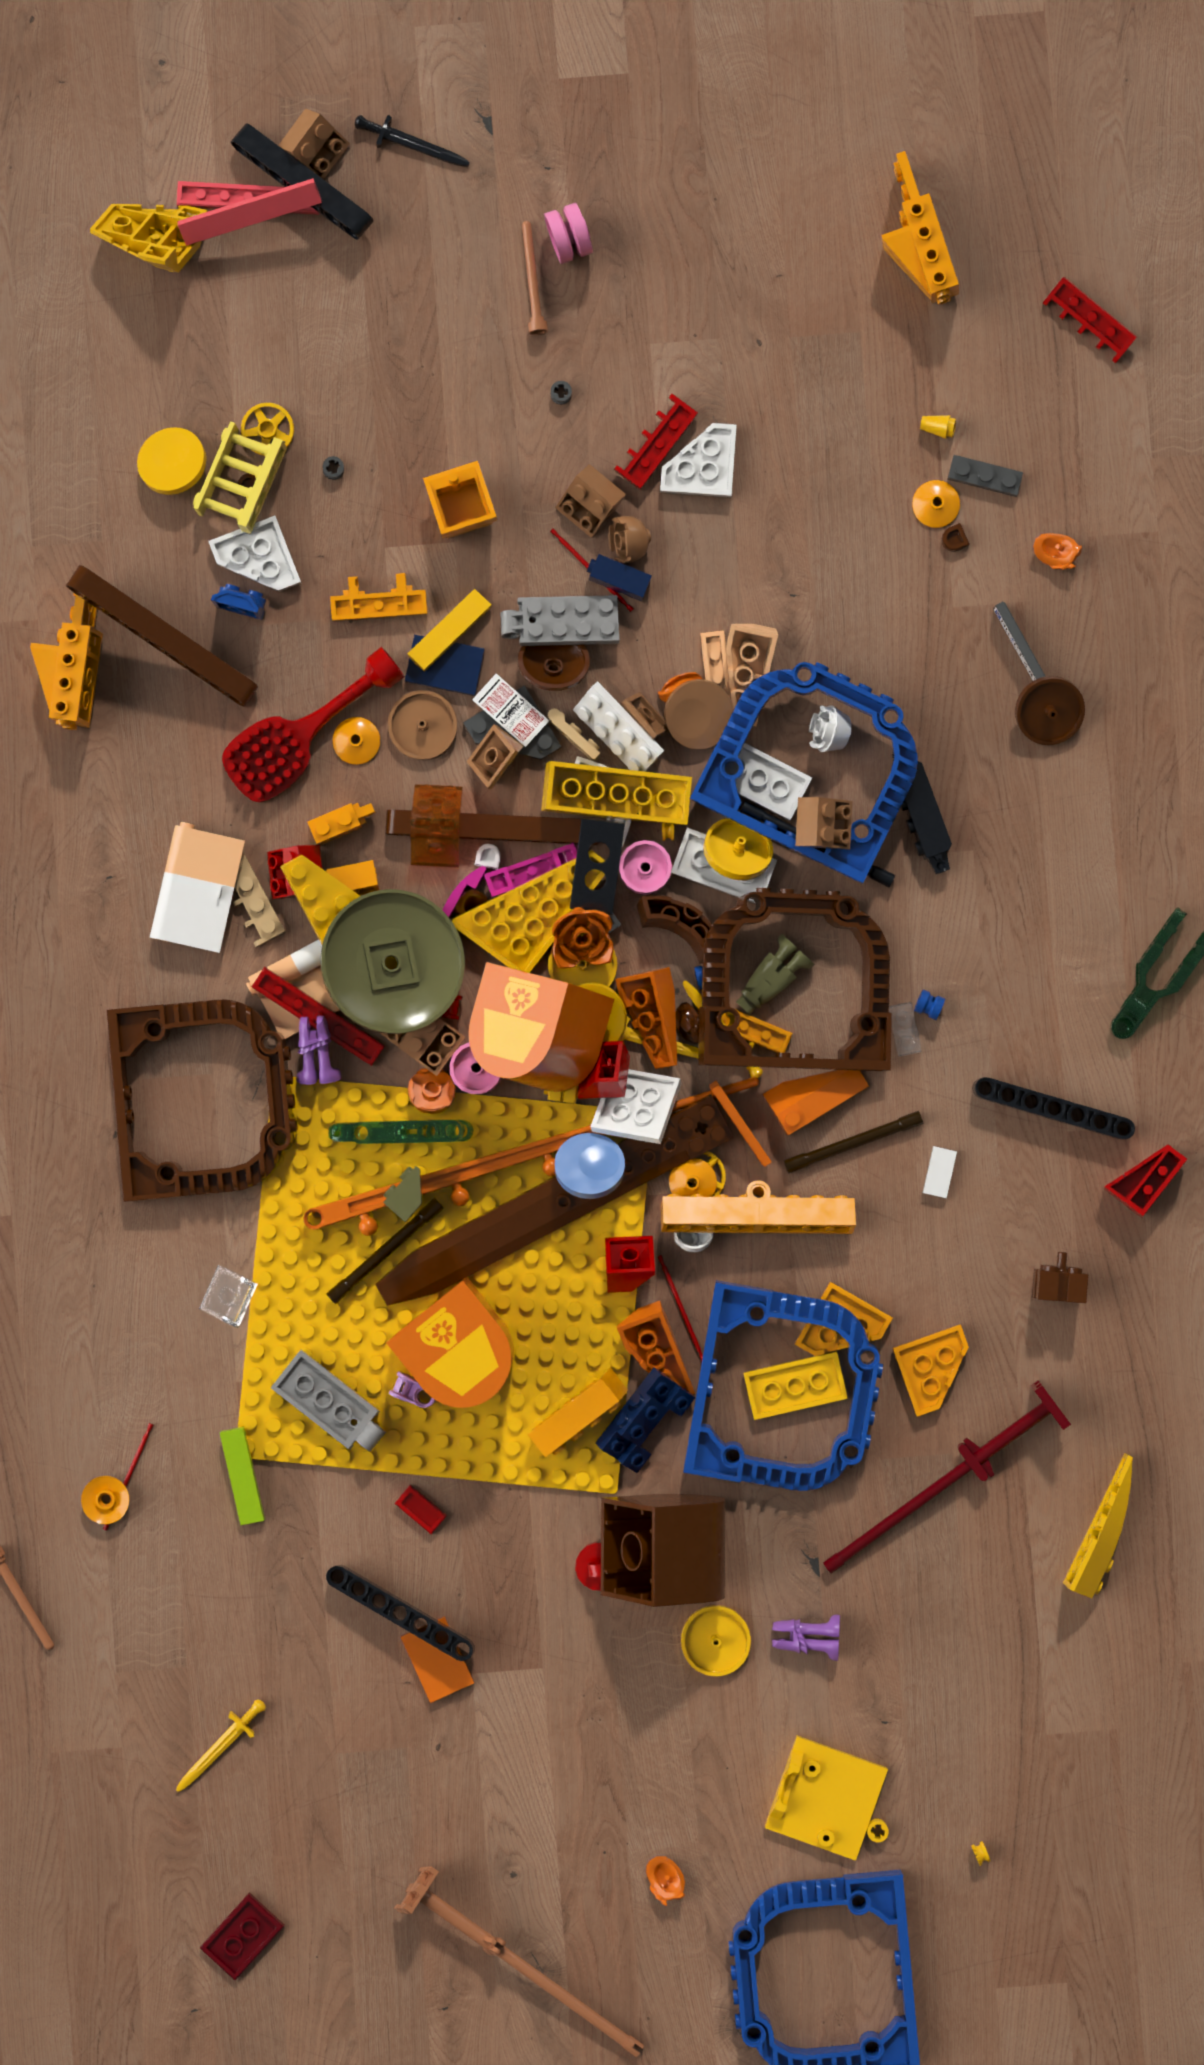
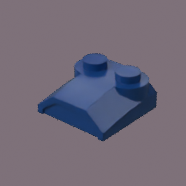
[211,584,266,620]

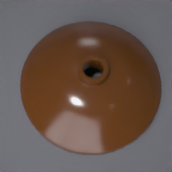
[518,645,590,691]

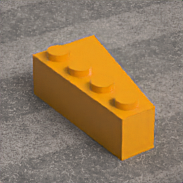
[528,1367,628,1458]

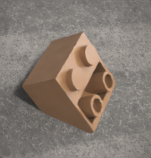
[278,108,350,180]
[555,464,626,538]
[795,797,853,849]
[399,1018,466,1076]

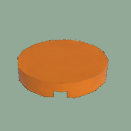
[408,1068,456,1114]

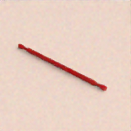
[550,528,634,612]
[657,1255,703,1363]
[103,1423,153,1531]

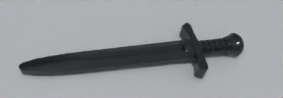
[354,115,469,167]

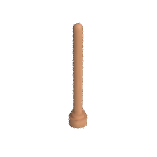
[522,221,548,335]
[0,1545,54,1650]

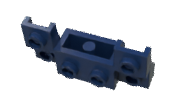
[596,1367,696,1473]

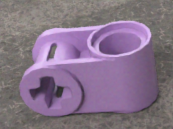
[388,1371,436,1408]

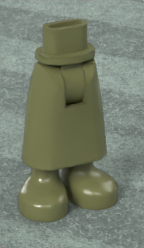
[736,934,815,1015]

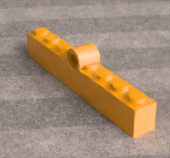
[661,1181,856,1234]

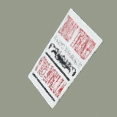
[472,674,549,747]

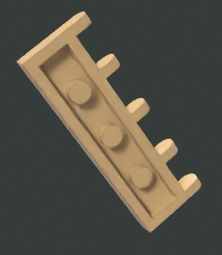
[233,852,286,947]

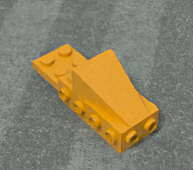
[881,151,959,305]
[30,593,103,730]

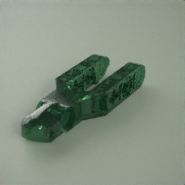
[1110,907,1204,1039]
[328,1120,474,1144]

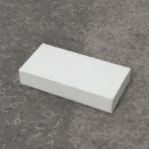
[922,1146,957,1198]

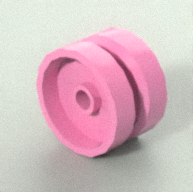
[544,202,593,264]
[619,840,672,895]
[450,1043,502,1094]

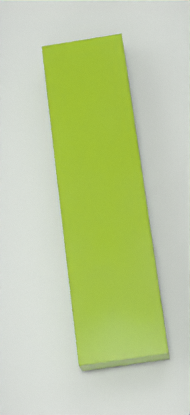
[220,1426,265,1525]

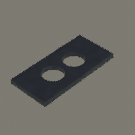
[570,818,625,914]

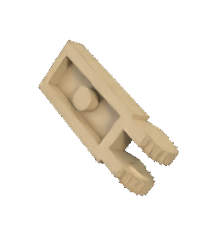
[547,708,601,762]

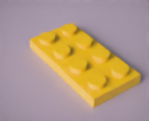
[743,1351,848,1420]

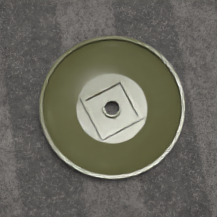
[321,889,465,1034]

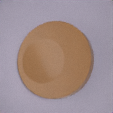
[664,679,734,749]
[388,690,457,760]

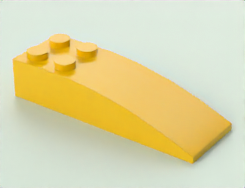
[541,761,692,825]

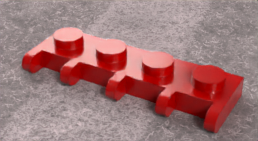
[1043,276,1137,364]
[614,394,698,490]

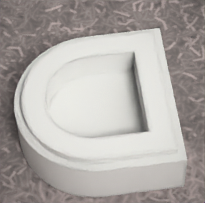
[475,844,501,870]

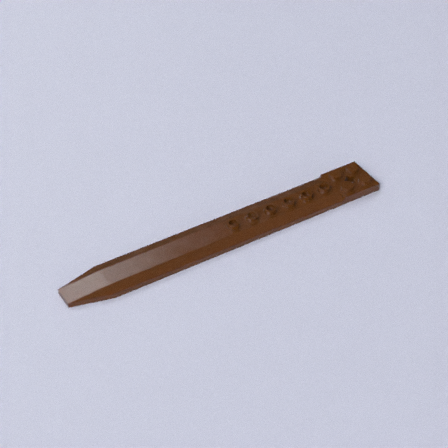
[376,1094,734,1306]

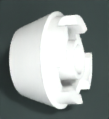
[809,705,851,752]

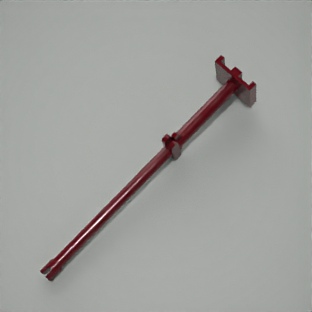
[823,1380,1071,1574]

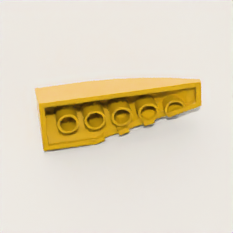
[1063,1453,1133,1599]

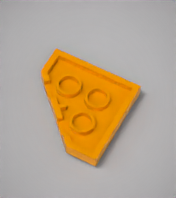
[794,1282,893,1356]
[892,1324,969,1417]

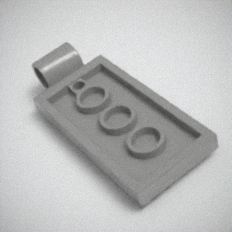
[500,595,620,646]
[271,1349,386,1452]

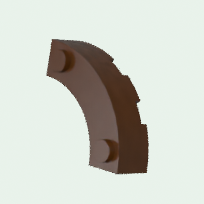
[636,895,712,964]

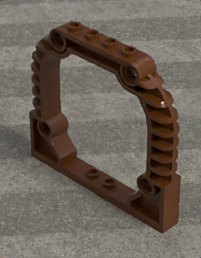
[698,888,892,1071]
[107,999,298,1202]

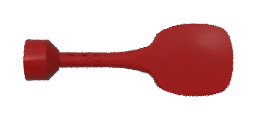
[222,646,405,802]

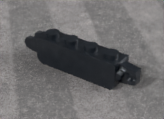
[892,752,952,874]

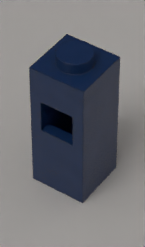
[587,554,652,601]

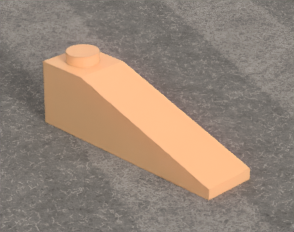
[726,624,778,726]

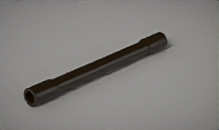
[784,1111,924,1174]
[326,1198,444,1304]

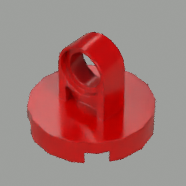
[575,1542,601,1591]

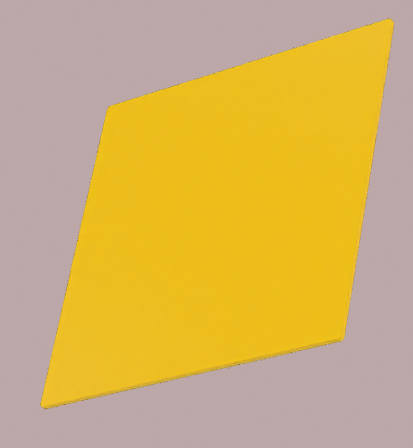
[238,1077,647,1494]

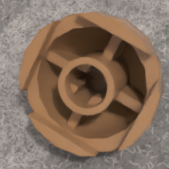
[608,516,651,564]

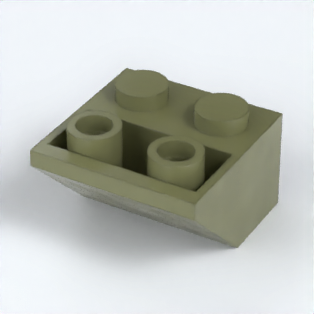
[383,1166,422,1222]

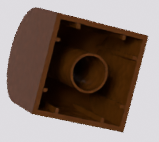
[601,1494,725,1607]

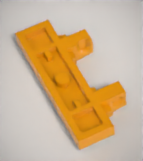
[330,573,428,621]

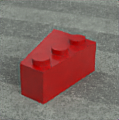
[1104,1145,1187,1218]

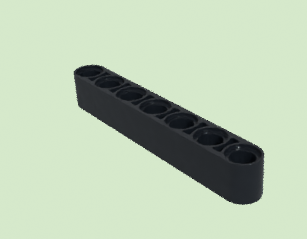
[230,123,373,240]
[972,1077,1135,1139]
[326,1565,475,1661]

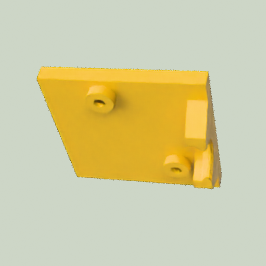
[765,1735,888,1861]

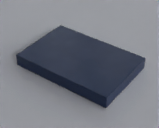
[405,634,485,696]

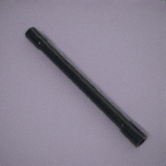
[740,801,896,888]

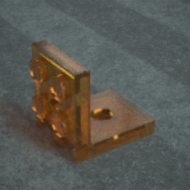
[410,784,463,868]

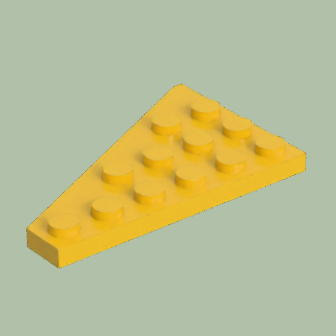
[451,850,605,973]
[280,855,397,970]

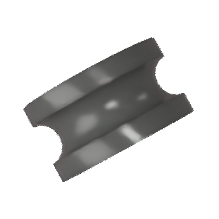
[550,381,572,405]
[322,456,344,480]

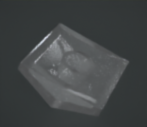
[199,1265,257,1328]

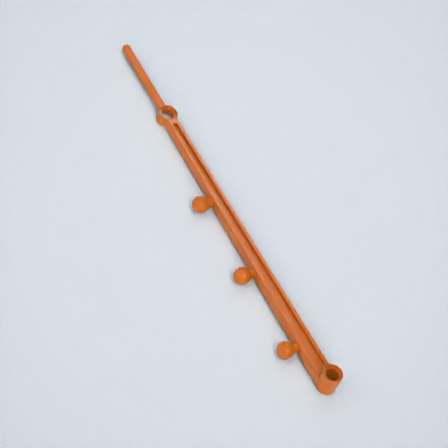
[303,1077,759,1236]

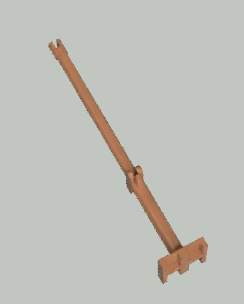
[394,1866,644,2057]

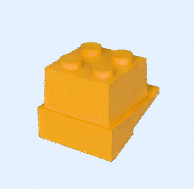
[423,461,497,539]

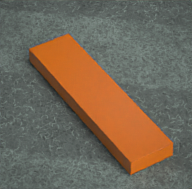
[709,1080,772,1167]

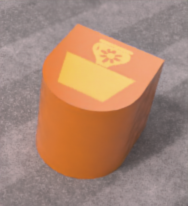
[469,962,614,1092]
[386,1277,514,1408]

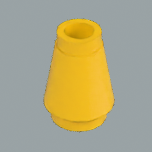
[920,415,956,439]

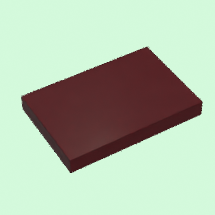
[200,1892,285,1980]

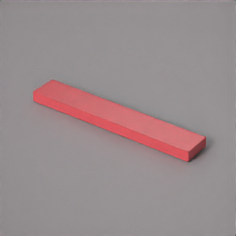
[177,178,322,246]
[177,181,320,215]

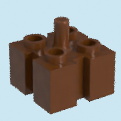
[1032,1252,1089,1303]

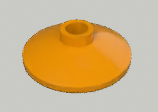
[912,480,960,528]
[333,717,380,765]
[669,1158,717,1197]
[81,1476,130,1524]

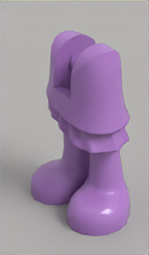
[296,1016,341,1085]
[772,1615,840,1661]

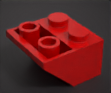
[267,845,322,899]
[577,1041,630,1099]

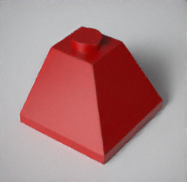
[605,1236,655,1293]

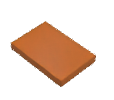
[401,1616,474,1703]

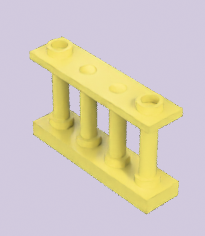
[193,421,287,534]

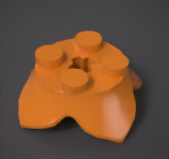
[552,907,614,969]

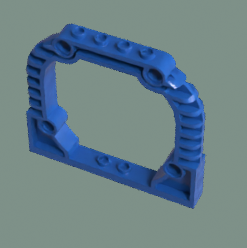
[690,662,918,884]
[683,1280,883,1491]
[728,1869,920,2065]

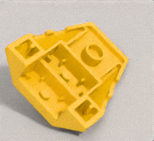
[90,204,208,273]

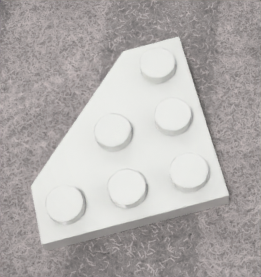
[660,423,737,497]
[208,516,301,592]

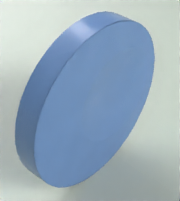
[555,1133,625,1199]

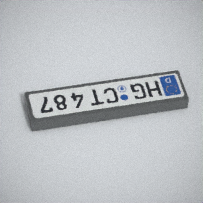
[993,601,1045,681]

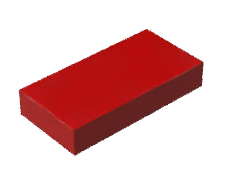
[394,1484,447,1534]

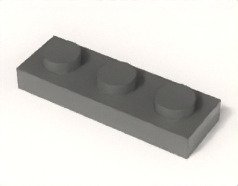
[947,455,1023,497]

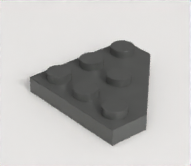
[463,685,562,760]

